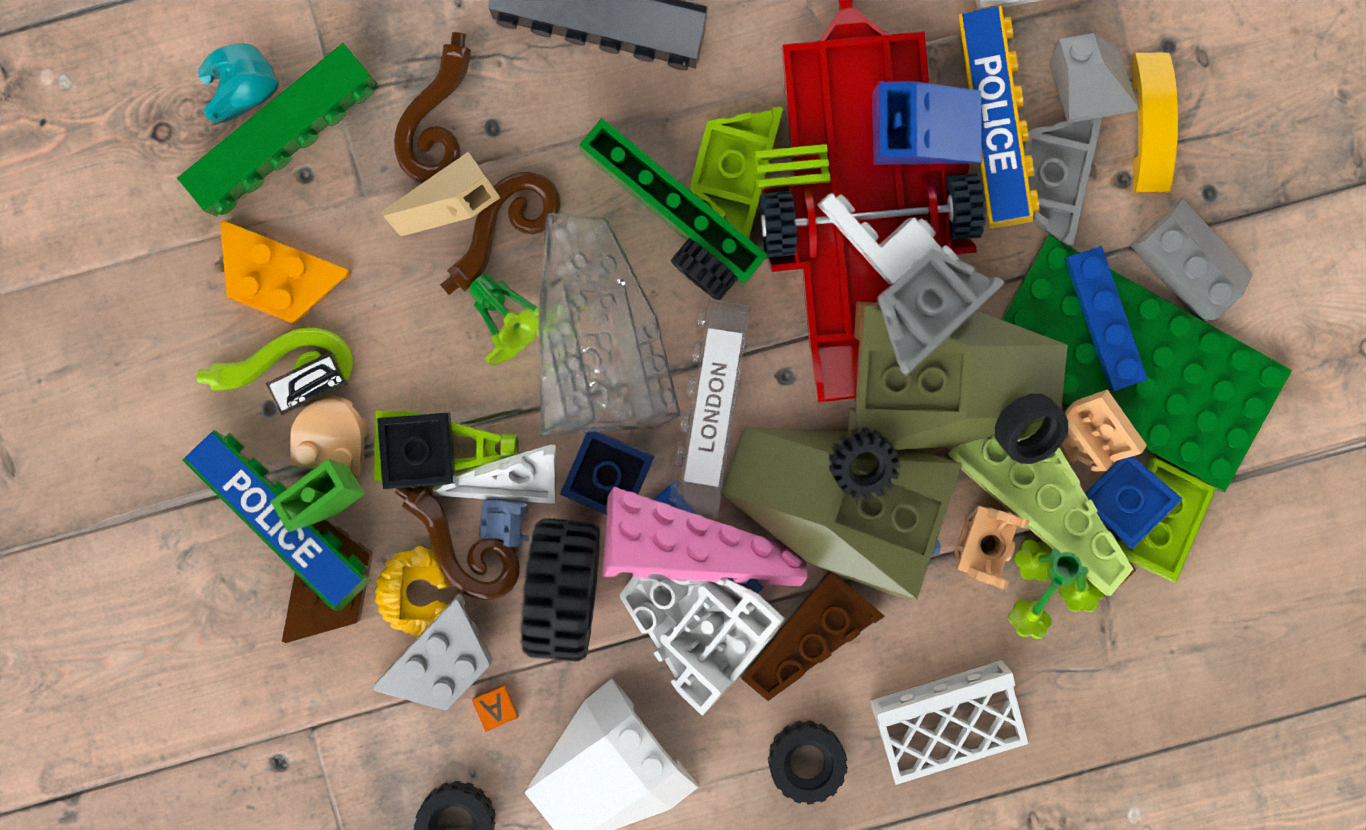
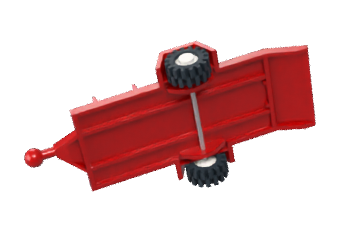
[760,0,986,402]

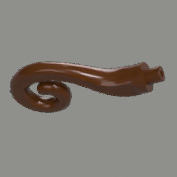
[394,32,471,183]
[440,172,560,295]
[395,486,520,600]

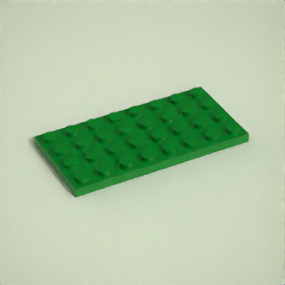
[1001,235,1292,492]

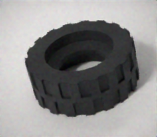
[768,720,848,805]
[414,781,496,830]

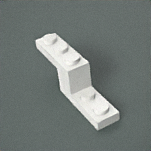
[817,194,960,285]

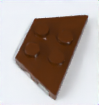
[282,519,373,643]

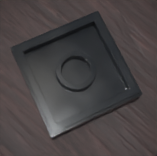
[377,412,456,489]

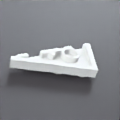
[432,444,557,504]

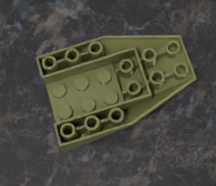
[848,301,1067,450]
[721,427,962,601]

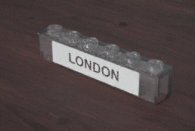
[669,299,751,517]

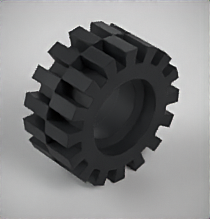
[670,238,737,301]
[828,428,900,500]

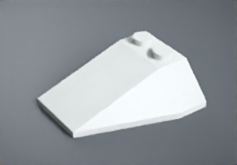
[524,677,698,830]

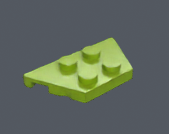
[689,106,784,239]

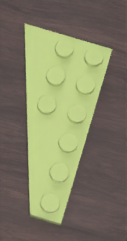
[945,421,1133,596]

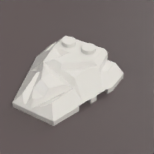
[619,573,784,716]

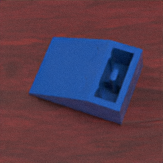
[872,82,982,165]

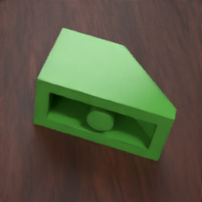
[270,459,365,532]

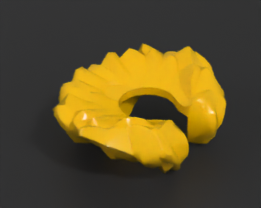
[374,546,451,636]

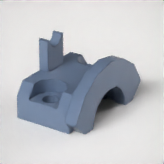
[479,499,529,547]

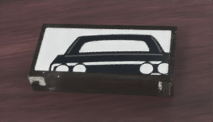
[266,352,348,415]

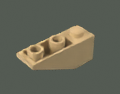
[381,152,500,237]

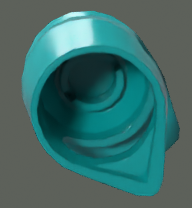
[198,43,279,123]

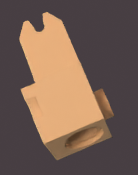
[955,506,1030,590]

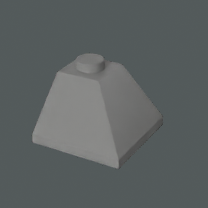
[1050,33,1139,123]

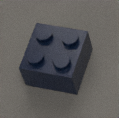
[560,428,655,515]

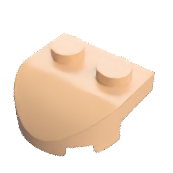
[1059,390,1147,472]
[290,396,369,476]

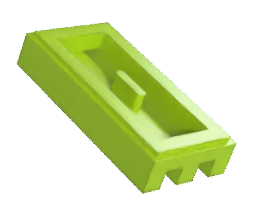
[754,144,830,189]

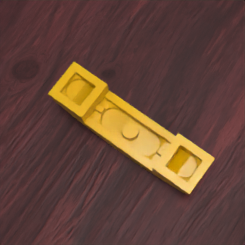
[1132,53,1178,193]

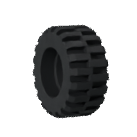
[521,518,600,662]

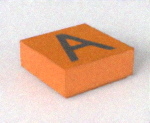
[472,684,519,732]

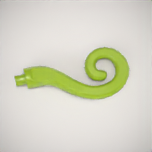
[197,327,353,395]

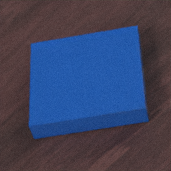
[1085,456,1183,551]

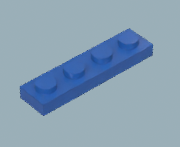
[1064,246,1148,391]

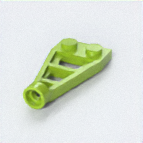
[374,410,519,481]

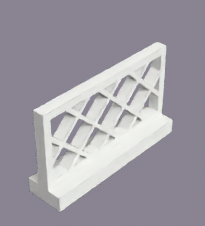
[870,660,1029,785]

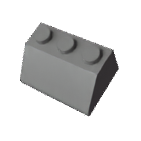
[1130,198,1253,321]

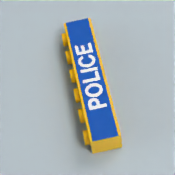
[959,6,1039,229]

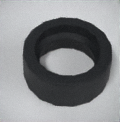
[995,394,1069,464]

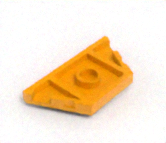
[220,220,352,324]

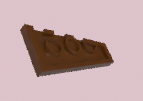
[740,571,885,701]

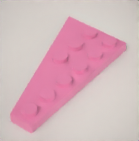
[604,487,808,586]

